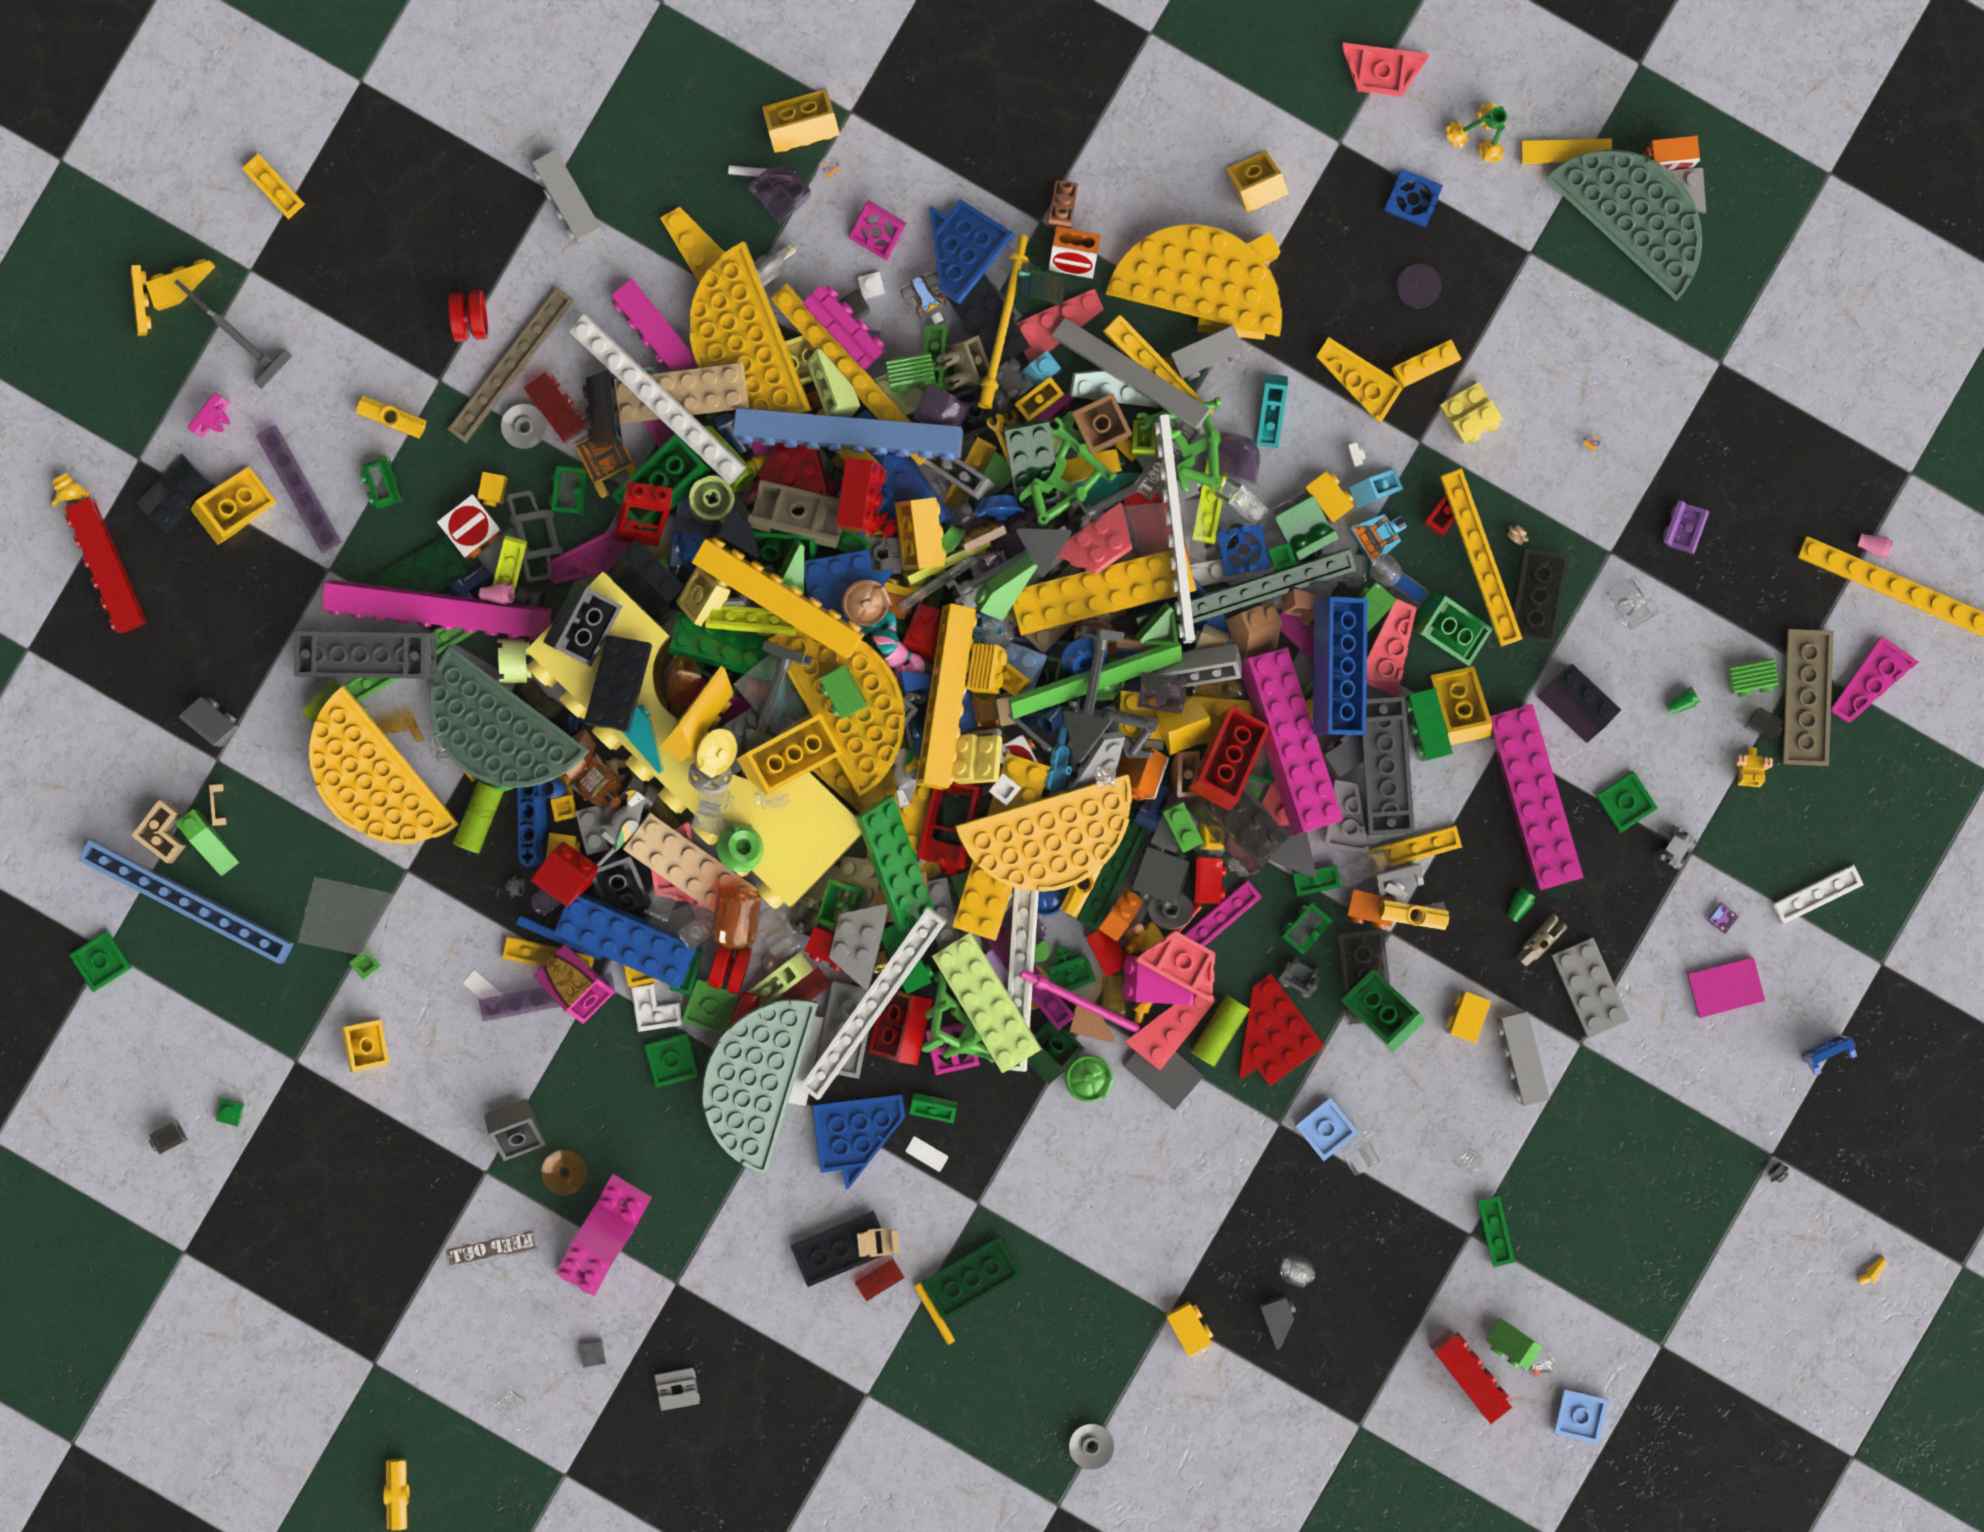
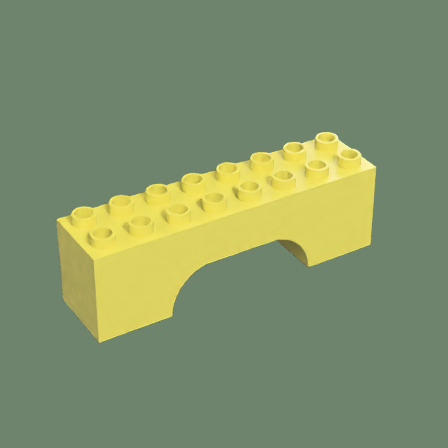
[526,572,862,909]

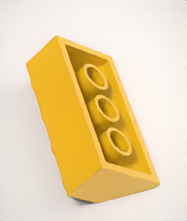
[660,666,734,763]
[737,713,843,795]

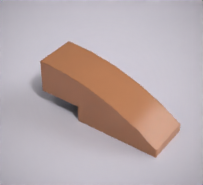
[1281,589,1320,627]

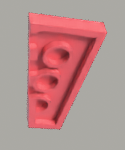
[1367,597,1416,697]
[1125,994,1216,1071]

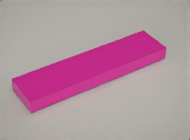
[1183,880,1262,946]

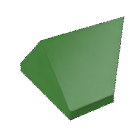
[1136,602,1179,646]

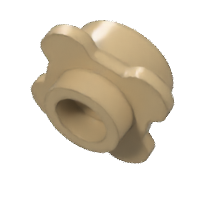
[1507,525,1528,545]

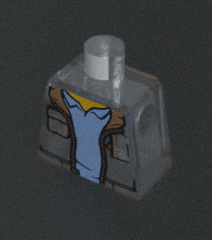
[898,268,947,325]

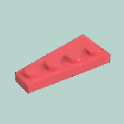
[1016,289,1103,364]

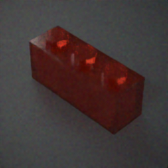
[524,372,588,444]

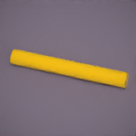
[914,1282,955,1345]

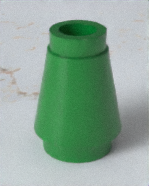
[1665,686,1700,715]
[1506,887,1536,922]

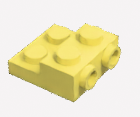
[1439,382,1503,444]
[676,566,730,626]
[952,734,1002,784]

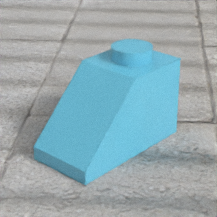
[1021,351,1061,394]
[1349,469,1403,508]

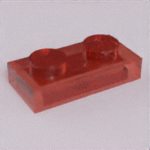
[783,966,832,1001]
[855,1258,905,1302]

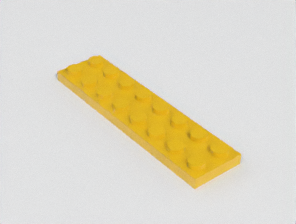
[1012,546,1196,636]
[952,753,1050,941]

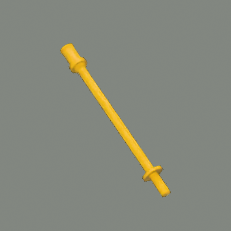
[978,235,1029,409]

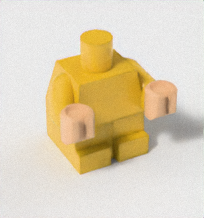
[1736,748,1773,787]
[1123,922,1164,955]

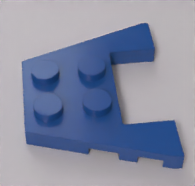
[898,671,977,760]

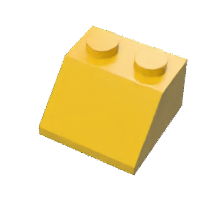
[1225,150,1288,212]

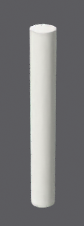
[728,165,796,180]

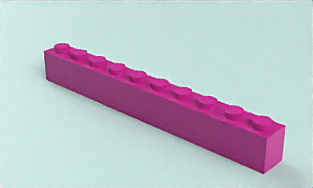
[322,580,552,641]

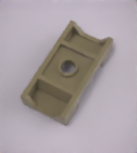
[748,480,842,548]

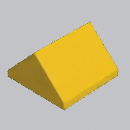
[1154,697,1212,755]
[342,1020,389,1072]

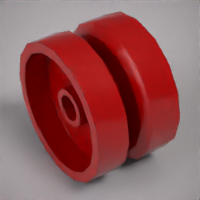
[449,290,488,342]
[708,939,753,995]

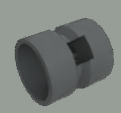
[616,772,659,813]

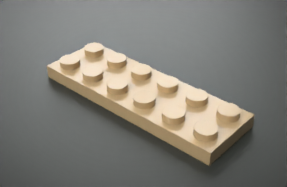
[614,363,749,424]
[623,811,758,926]

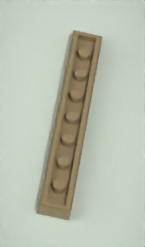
[447,287,575,443]

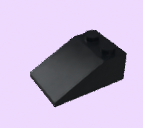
[925,384,1005,442]
[590,847,655,918]

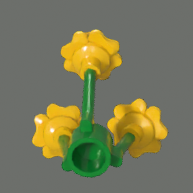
[1445,102,1507,163]

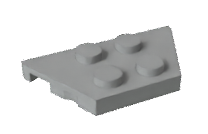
[829,904,889,990]

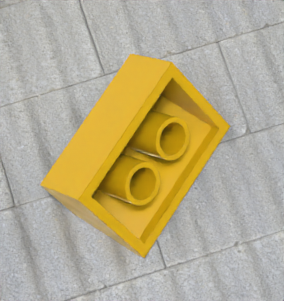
[762,89,840,153]
[895,497,946,570]

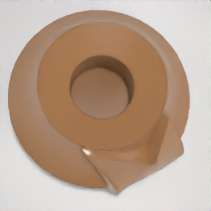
[842,580,892,626]

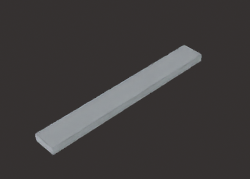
[1052,318,1210,429]

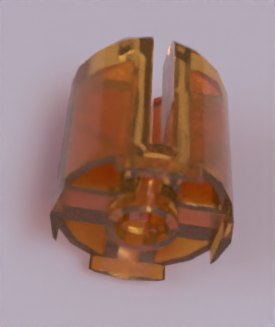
[711,888,761,949]

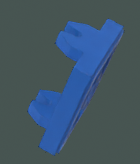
[1384,168,1443,228]
[1217,524,1270,576]
[1801,1035,1857,1076]

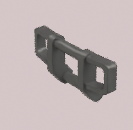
[506,491,563,583]

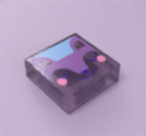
[1707,903,1739,934]

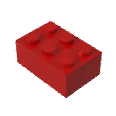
[836,457,886,535]

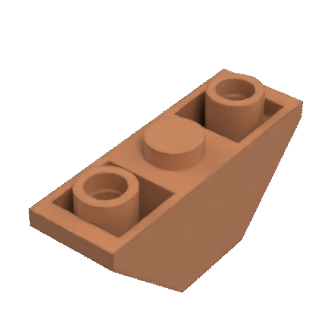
[1048,180,1078,229]

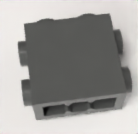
[1131,845,1193,908]

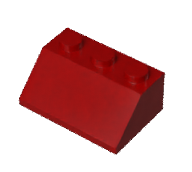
[868,990,933,1065]

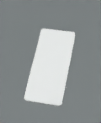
[463,970,504,1009]
[906,1137,948,1172]

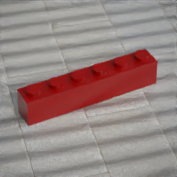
[65,498,147,634]

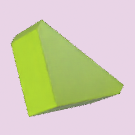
[1132,420,1156,456]

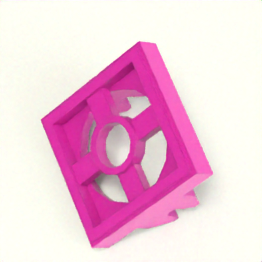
[848,200,907,261]
[188,393,231,438]
[926,1022,980,1075]

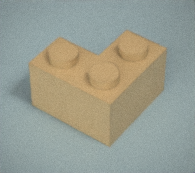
[131,800,186,863]

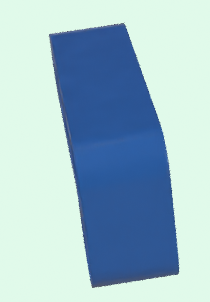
[517,778,566,867]

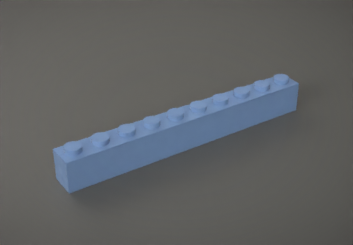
[733,408,963,461]
[78,840,294,964]

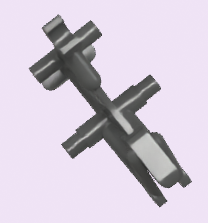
[1067,696,1159,780]

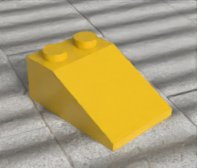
[190,466,276,545]
[1430,666,1492,745]

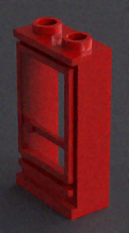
[614,481,673,546]
[917,781,983,869]

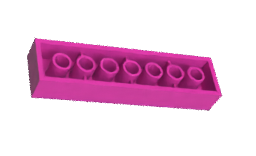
[1241,647,1343,836]
[1490,704,1584,890]

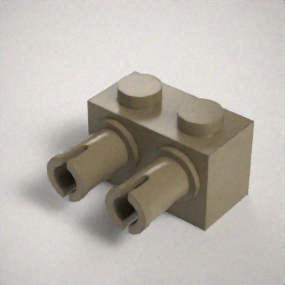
[936,335,990,391]

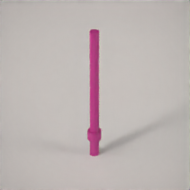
[1019,969,1140,1033]

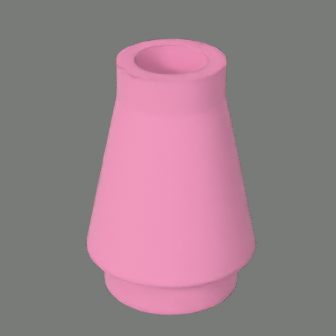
[1858,534,1893,558]
[479,583,515,605]

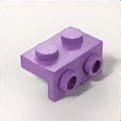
[1663,500,1709,554]

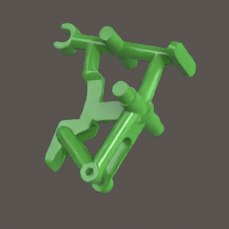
[1136,397,1222,492]
[1019,417,1117,526]
[921,970,995,1063]

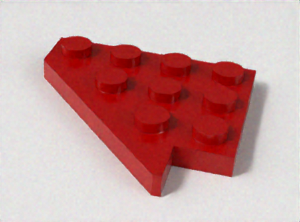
[743,443,830,514]
[1239,973,1324,1086]

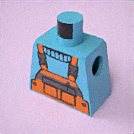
[1349,514,1407,565]

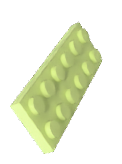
[932,933,1042,1073]

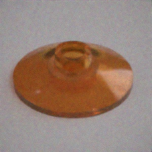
[541,1150,587,1195]

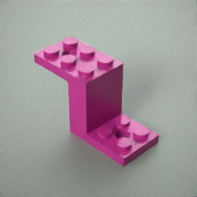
[556,1174,652,1296]

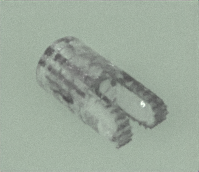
[760,934,803,973]

